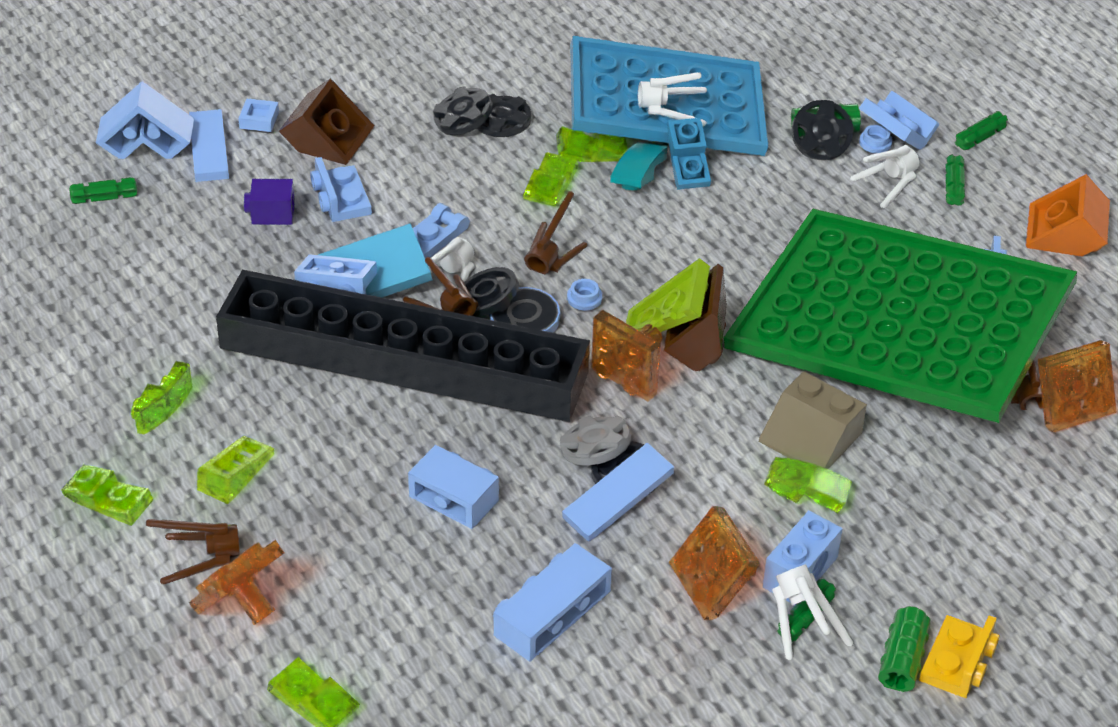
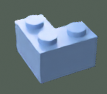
[96,81,194,159]

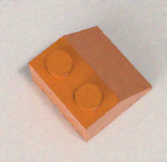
[1026,174,1110,256]

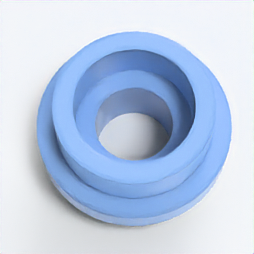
[859,125,892,153]
[567,279,602,311]

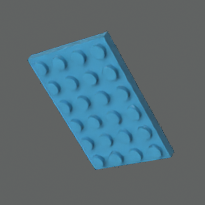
[570,36,768,156]

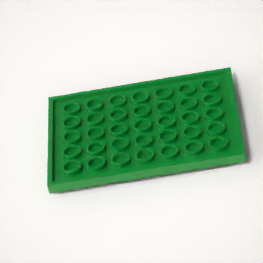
[723,208,1077,423]

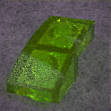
[556,126,627,162]
[523,152,578,207]
[131,361,193,435]
[764,457,852,514]
[61,464,153,526]
[267,657,360,727]

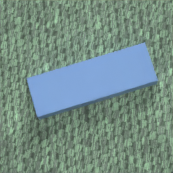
[189,109,229,182]
[562,442,674,542]

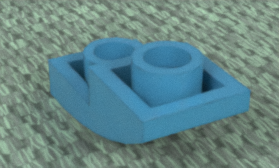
[667,118,711,190]

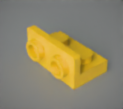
[919,615,1000,698]

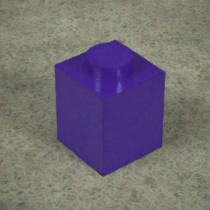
[244,179,295,225]

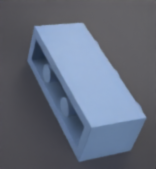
[493,543,612,662]

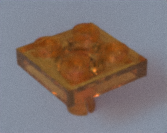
[591,310,662,402]
[1038,340,1117,432]
[669,506,761,620]
[188,540,285,625]

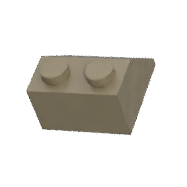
[758,371,867,476]

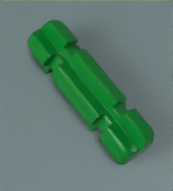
[954,111,1008,150]
[945,154,965,206]
[69,177,137,204]
[777,579,836,642]

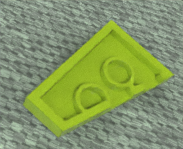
[623,258,710,341]

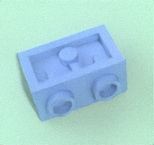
[859,91,939,150]
[310,157,372,222]
[294,254,377,294]

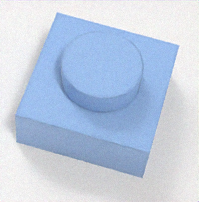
[238,98,279,132]

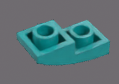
[610,142,668,190]

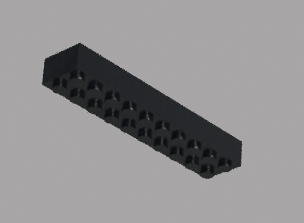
[216,269,590,422]

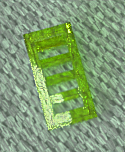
[197,436,274,504]

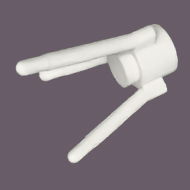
[638,73,707,126]
[850,145,919,208]
[397,237,475,296]
[772,564,853,660]

